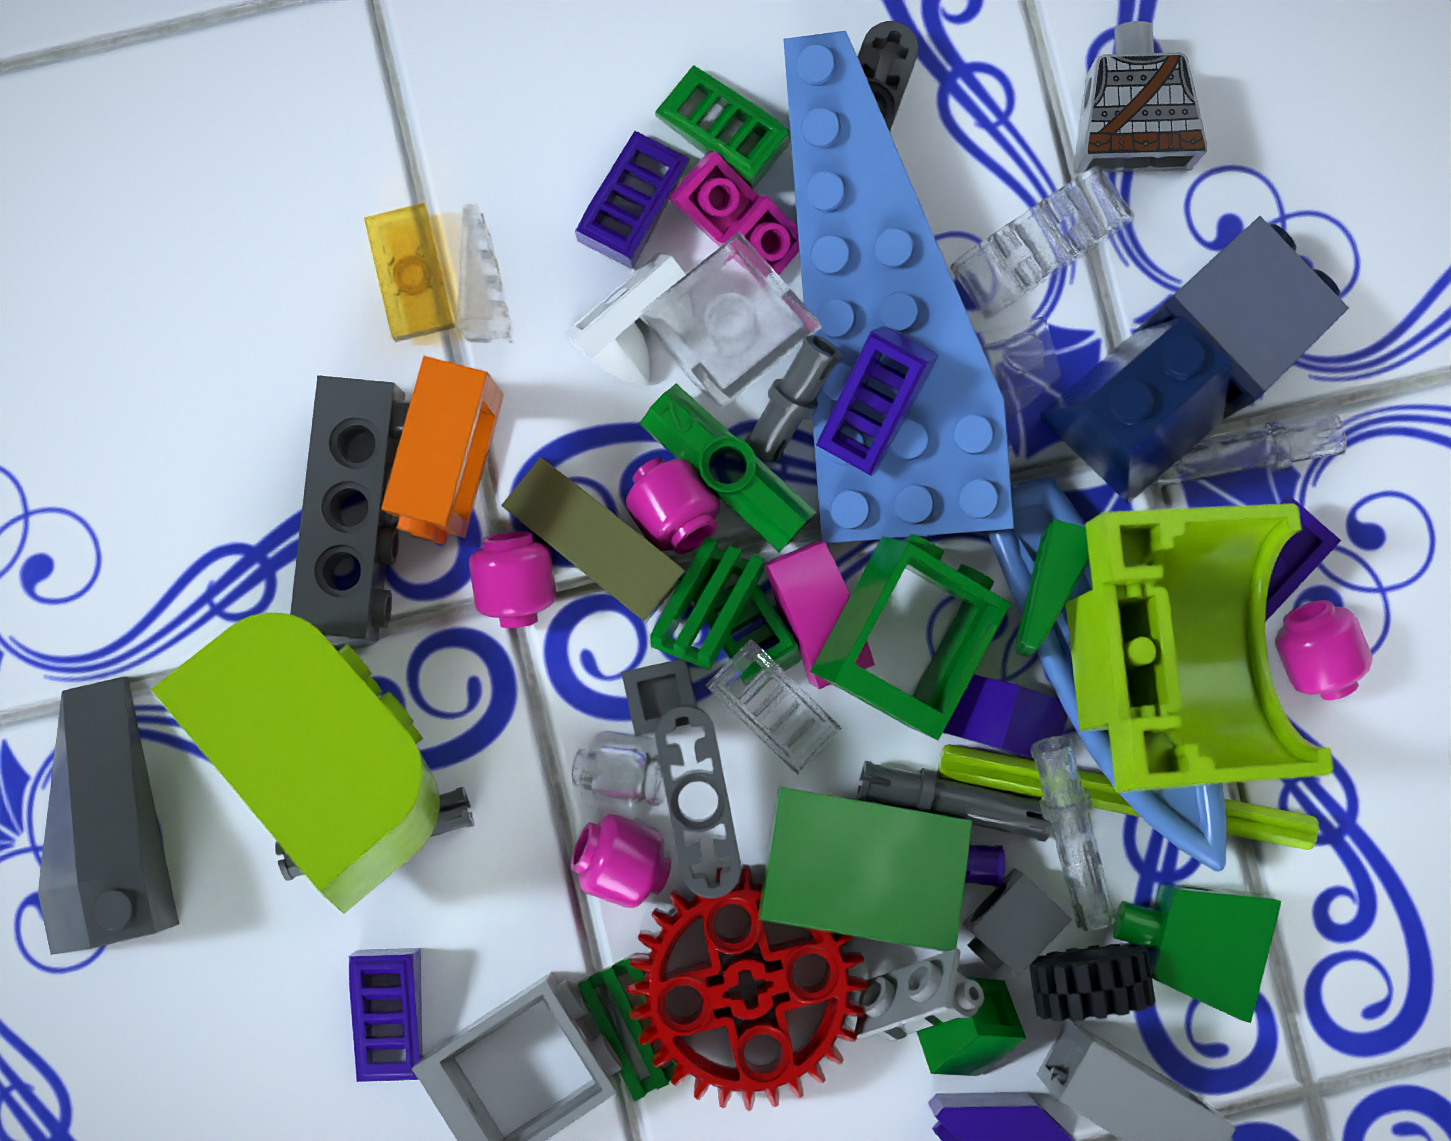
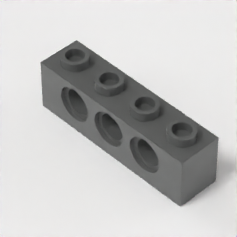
[290,375,411,641]

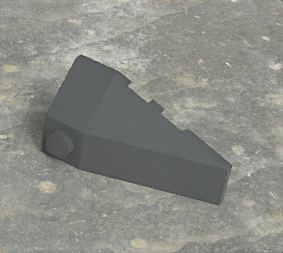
[38,676,179,955]

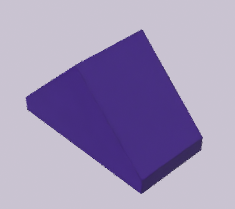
[943,674,1068,765]

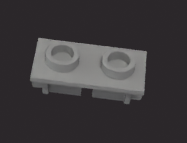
[854,948,984,1041]

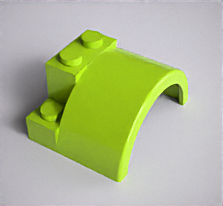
[1066,503,1333,793]

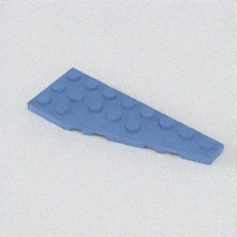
[783,30,1015,544]

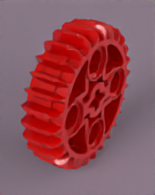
[627,864,868,1111]

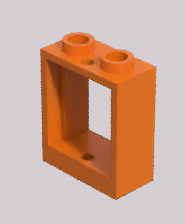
[381,355,504,545]

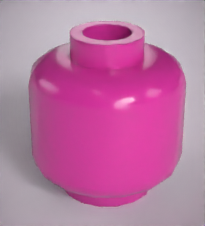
[626,458,720,554]
[469,531,557,628]
[1274,600,1373,700]
[571,814,672,908]

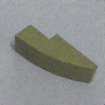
[501,457,686,623]

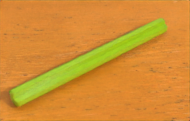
[938,744,1319,850]

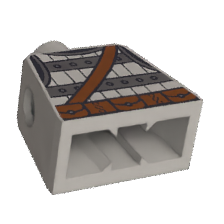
[1074,21,1207,173]

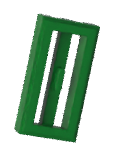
[650,537,764,670]
[577,953,677,1102]

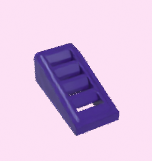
[574,130,690,270]
[816,326,938,476]
[348,948,423,1082]

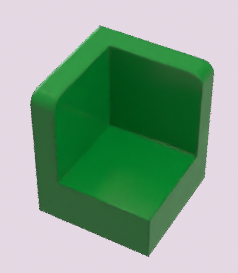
[916,977,1027,1076]

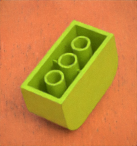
[150,612,440,914]

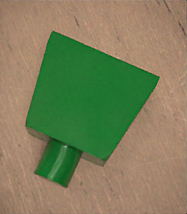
[1113,883,1282,1023]

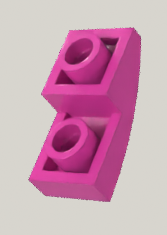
[668,152,799,286]
[764,540,875,690]

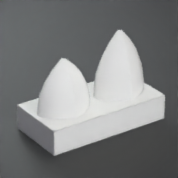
[564,252,691,384]

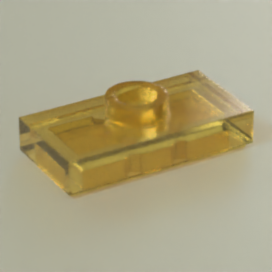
[363,203,456,342]

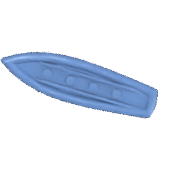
[987,477,1227,872]

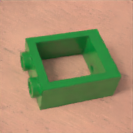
[810,534,1011,741]

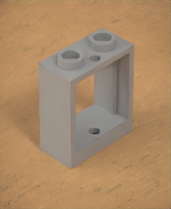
[412,971,623,1141]
[1036,1019,1236,1141]

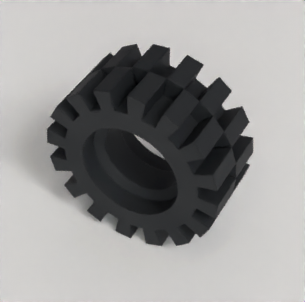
[1029,944,1156,1021]

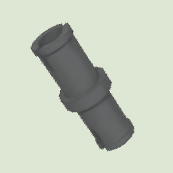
[745,334,842,462]

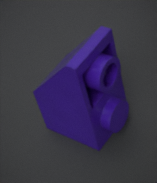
[928,1092,1076,1141]

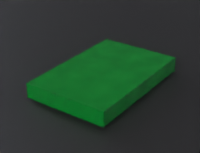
[757,787,973,952]

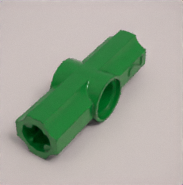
[639,383,817,553]

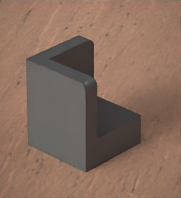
[621,659,698,736]

